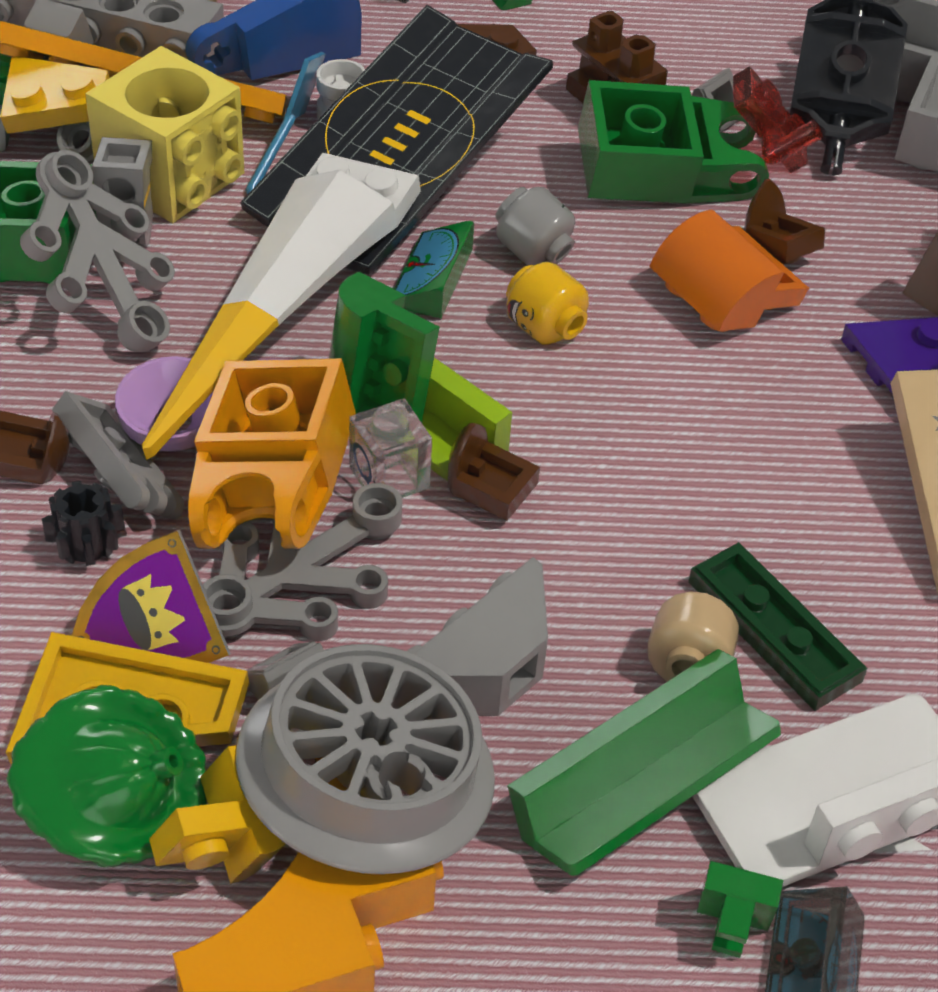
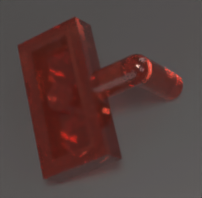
[733,66,823,173]

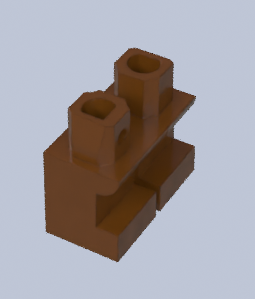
[566,11,668,103]

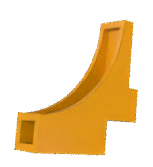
[172,757,444,992]

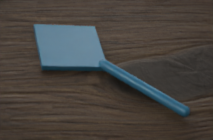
[246,52,326,194]

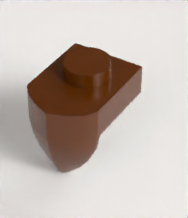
[744,179,825,264]
[0,410,69,484]
[447,423,540,521]

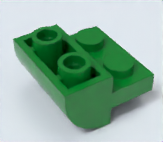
[329,272,440,438]

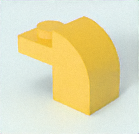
[149,745,286,884]

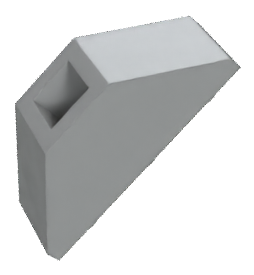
[407,557,548,716]

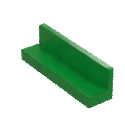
[507,649,781,876]

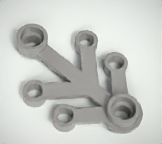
[20,150,175,352]
[203,483,403,641]

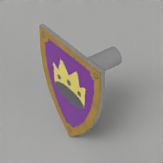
[71,530,231,663]

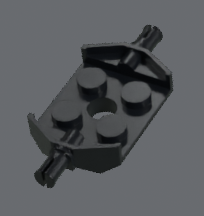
[788,0,908,176]

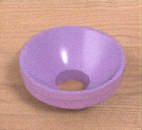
[115,356,214,451]

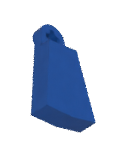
[185,0,362,80]

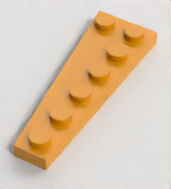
[0,21,291,124]

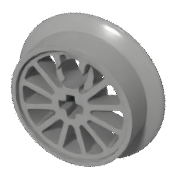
[236,644,495,874]

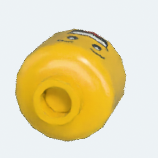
[506,262,589,345]

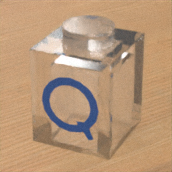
[349,398,432,498]

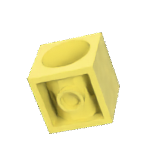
[85,46,245,223]

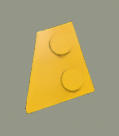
[0,56,110,134]

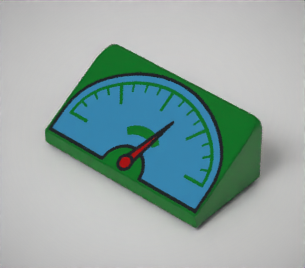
[394,221,474,319]

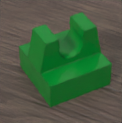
[697,861,784,958]

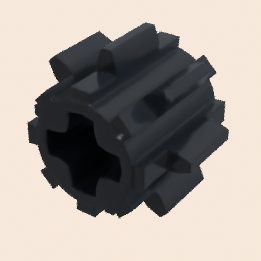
[42,481,125,566]

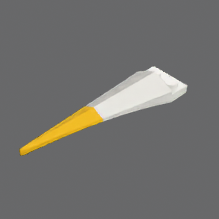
[142,153,421,460]

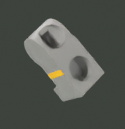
[92,137,153,246]

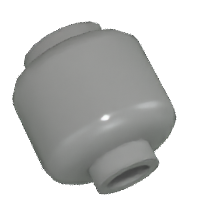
[495,187,576,266]

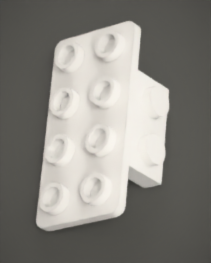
[692,694,938,887]

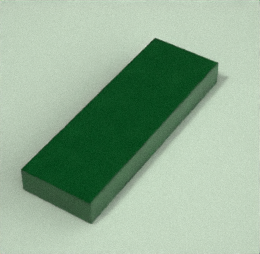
[688,542,868,711]

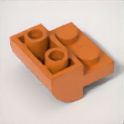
[649,210,809,332]

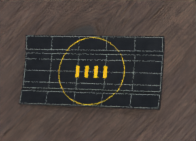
[240,5,553,275]

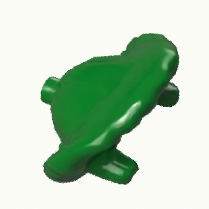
[6,685,207,867]

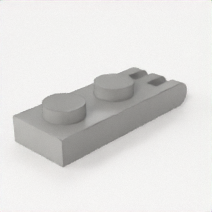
[52,391,184,519]

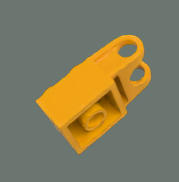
[188,358,356,549]

